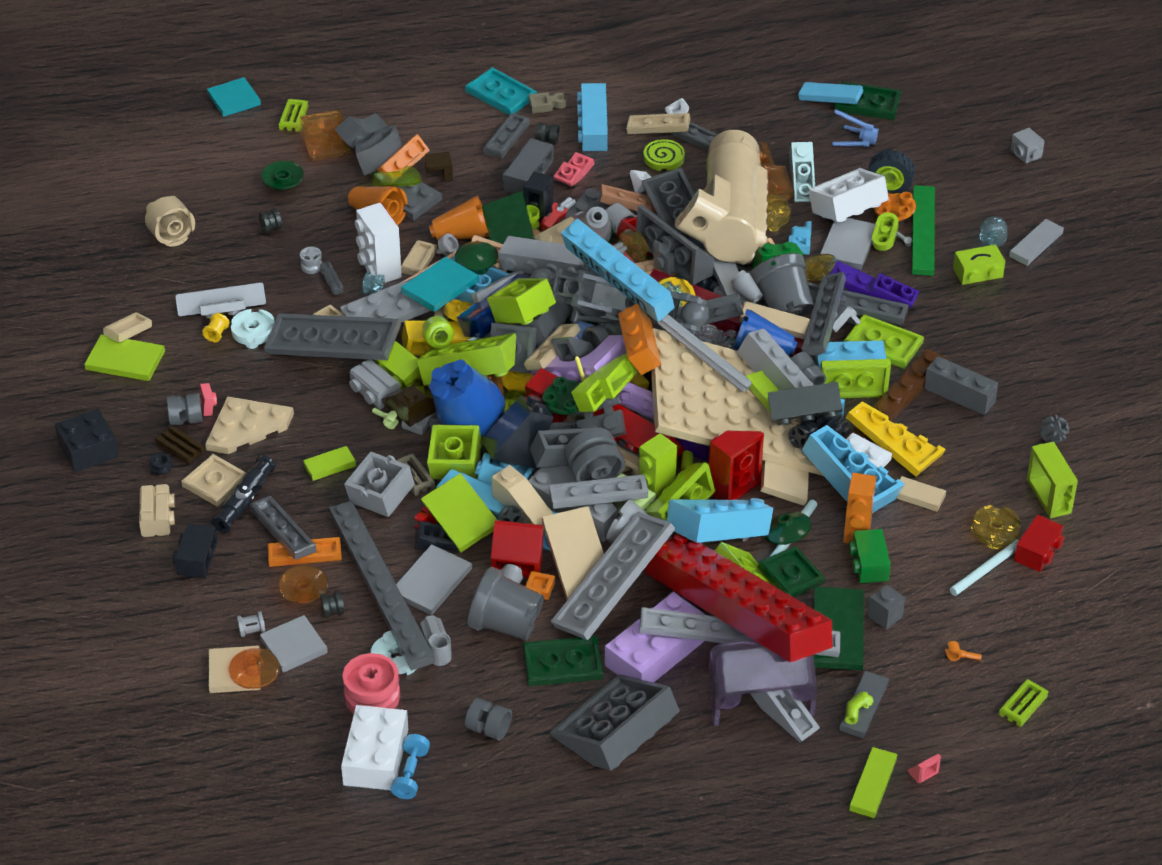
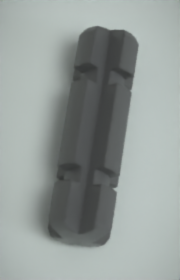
[320,261,344,296]

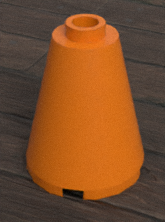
[348,186,408,226]
[429,196,489,240]

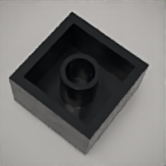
[55,409,119,472]

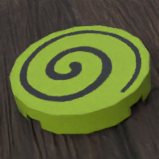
[643,139,685,171]

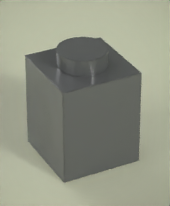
[868,585,905,630]

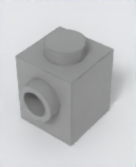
[1010,128,1045,164]

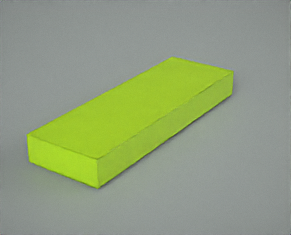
[849,747,898,818]

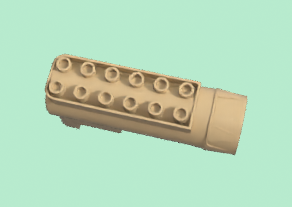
[675,130,768,265]

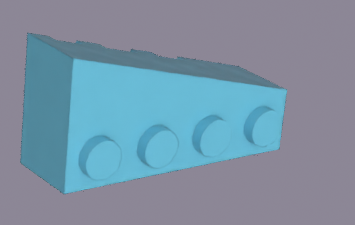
[801,425,905,513]
[666,498,773,543]

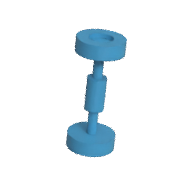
[391,734,430,799]

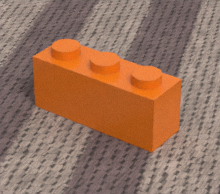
[618,303,662,375]
[843,472,876,543]

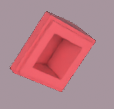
[908,754,941,783]

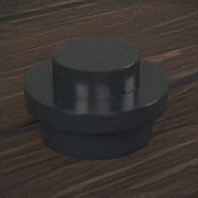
[149,453,173,475]

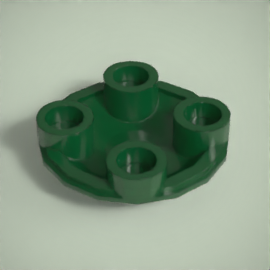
[455,241,498,275]
[542,377,580,415]

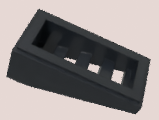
[415,521,458,550]

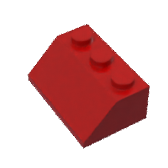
[709,430,764,500]

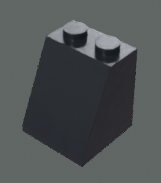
[482,395,553,469]

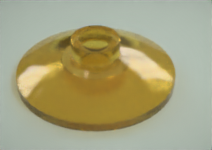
[805,254,836,281]

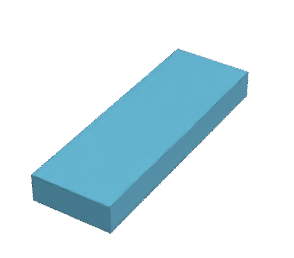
[798,82,863,104]

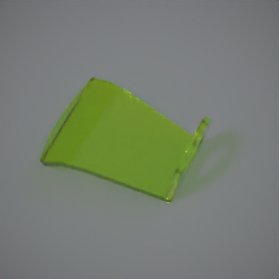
[372,166,422,187]

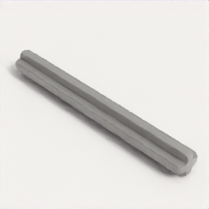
[657,314,752,392]

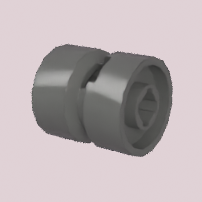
[790,352,826,385]
[167,393,203,426]
[465,697,512,741]

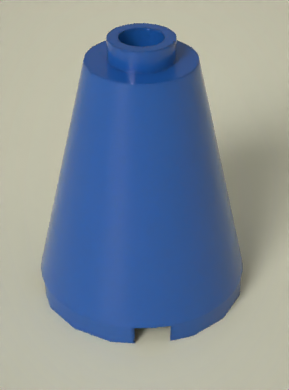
[733,309,798,356]

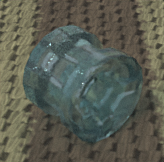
[363,273,385,295]

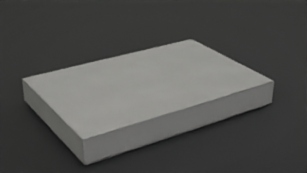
[819,218,875,270]
[396,545,472,616]

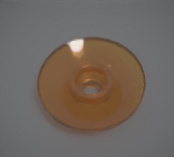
[279,565,328,603]
[229,648,280,689]

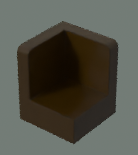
[424,152,453,182]

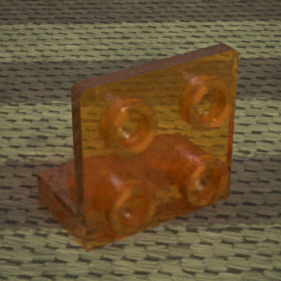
[300,109,351,161]
[760,142,794,201]

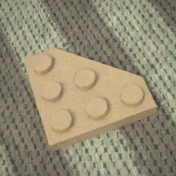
[206,397,294,454]

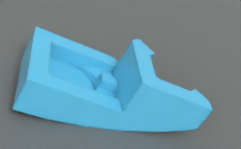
[789,221,812,255]

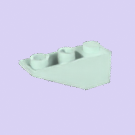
[789,142,815,202]

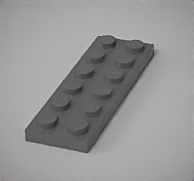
[264,313,401,360]

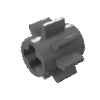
[1040,415,1069,444]

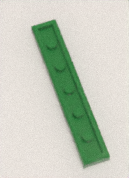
[912,185,935,276]

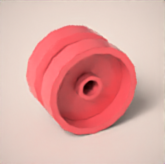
[342,653,400,714]

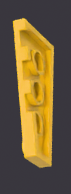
[846,402,946,476]

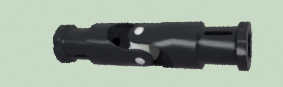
[211,455,276,533]

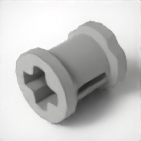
[237,611,266,638]

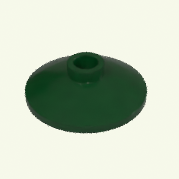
[262,161,304,190]
[765,512,811,545]

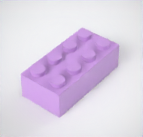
[605,592,705,682]

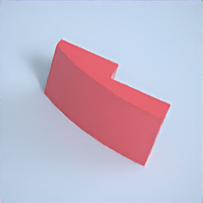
[553,152,594,186]

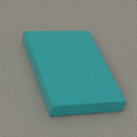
[465,67,537,115]
[401,257,479,312]

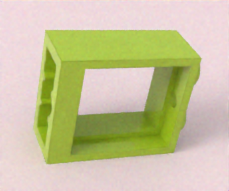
[1026,441,1078,518]

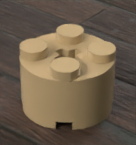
[145,196,195,247]

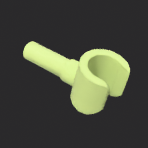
[372,408,399,429]

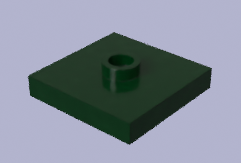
[757,546,826,597]

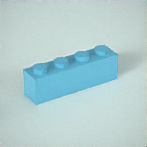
[577,83,608,151]

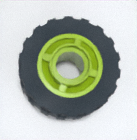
[868,149,915,194]

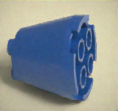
[430,359,505,437]

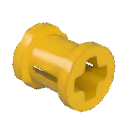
[202,313,230,343]

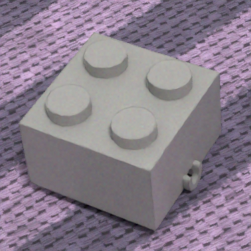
[344,452,415,517]

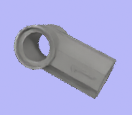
[420,615,452,666]

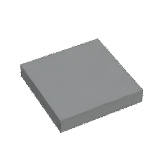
[260,615,328,673]

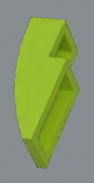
[571,353,637,412]

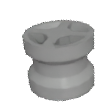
[300,247,322,274]

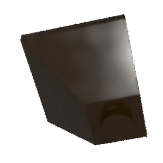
[382,379,436,427]

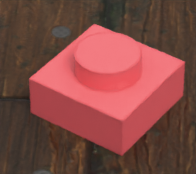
[199,383,217,416]

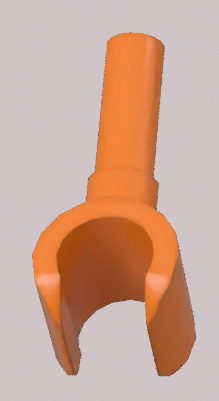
[945,641,982,661]

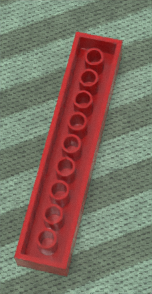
[645,534,832,663]

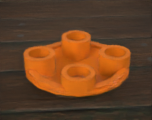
[874,192,916,221]

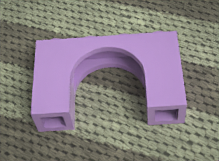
[530,335,627,383]

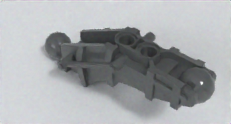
[529,263,709,333]

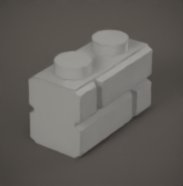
[349,359,400,409]

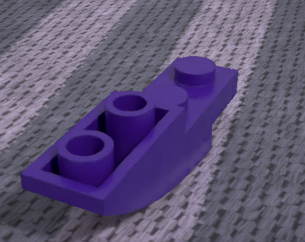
[830,260,920,308]

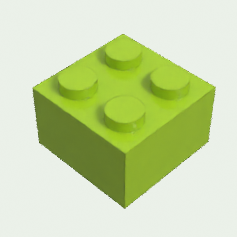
[487,278,556,325]
[427,425,482,480]

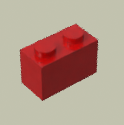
[1014,515,1065,572]

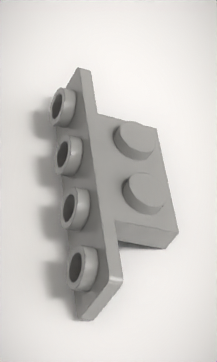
[175,282,266,318]

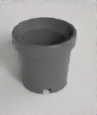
[750,253,814,317]
[467,567,544,641]

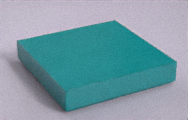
[207,77,261,117]

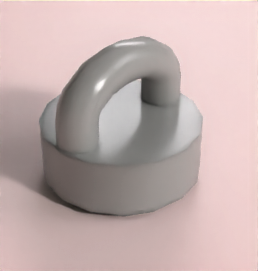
[436,234,459,256]

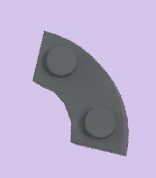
[335,112,389,149]
[356,125,403,175]

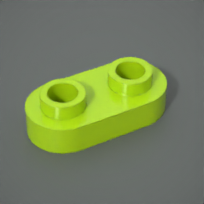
[872,213,899,251]

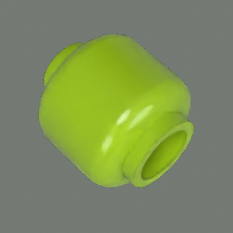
[422,316,454,349]

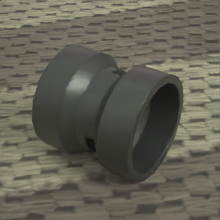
[535,122,560,145]

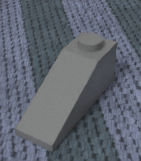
[746,666,820,742]

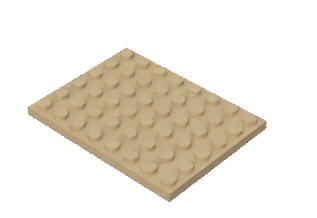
[651,328,824,476]

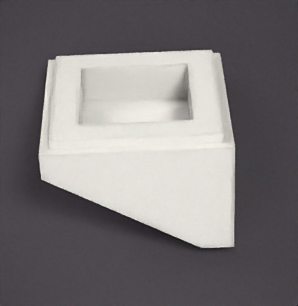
[665,98,689,114]
[630,170,651,193]

